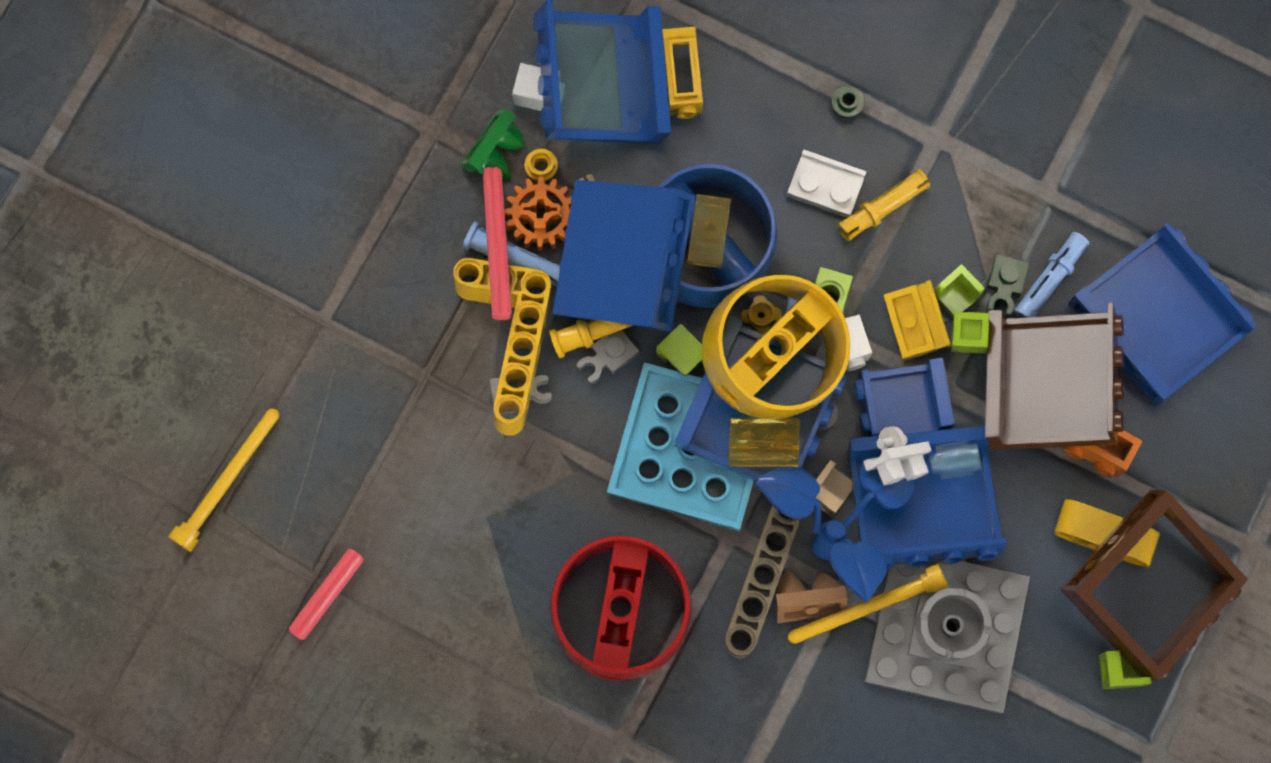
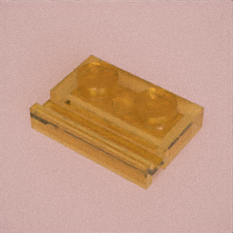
[728,418,800,467]

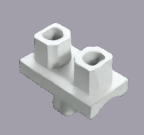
[863,426,932,486]

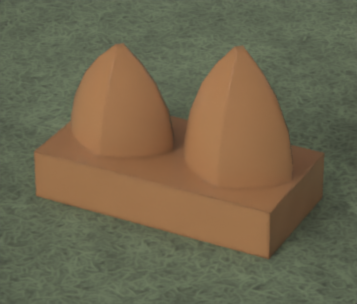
[775,570,848,623]

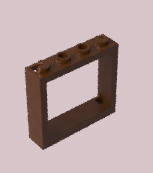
[1060,490,1248,681]

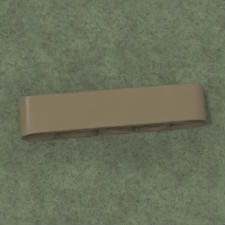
[724,505,801,659]

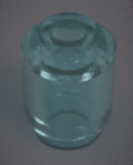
[929,441,982,480]

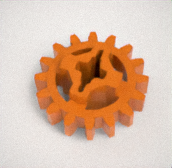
[504,176,571,251]

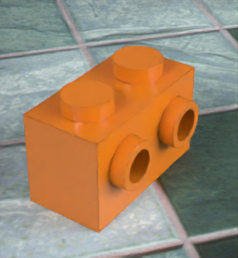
[1063,430,1143,478]

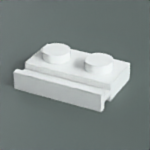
[786,149,867,218]

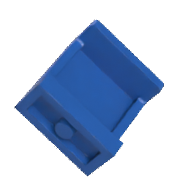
[854,358,955,437]

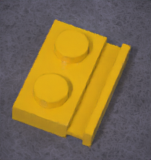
[883,280,952,361]

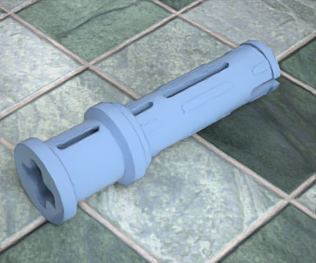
[462,221,560,287]

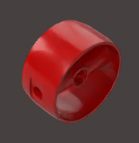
[550,536,692,680]

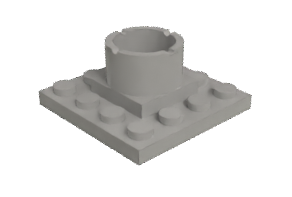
[864,560,1030,714]

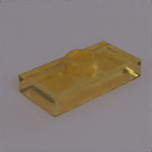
[687,194,731,268]

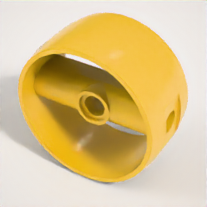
[702,275,850,419]

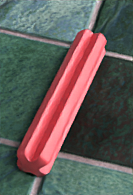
[289,549,364,640]

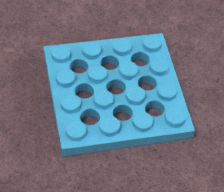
[607,362,754,532]

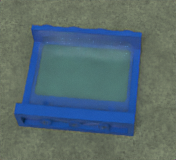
[533,0,671,144]

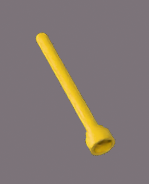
[168,408,279,552]
[788,563,949,644]

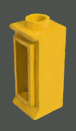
[662,27,703,119]

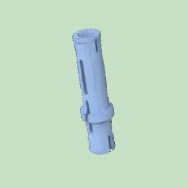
[1013,231,1090,318]

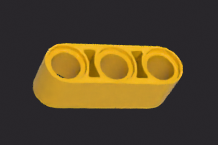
[1054,499,1160,567]

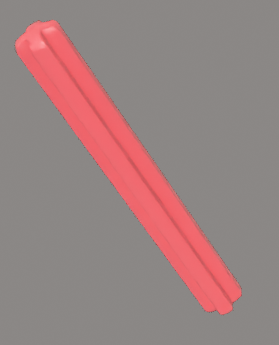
[483,167,512,320]

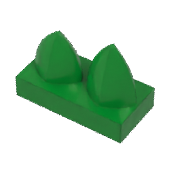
[460,108,524,180]

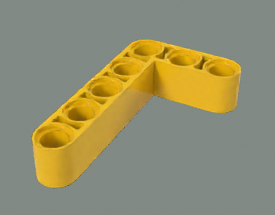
[454,258,551,436]

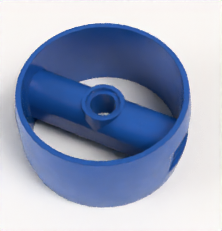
[659,164,777,309]

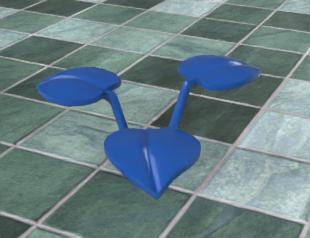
[755,464,914,602]

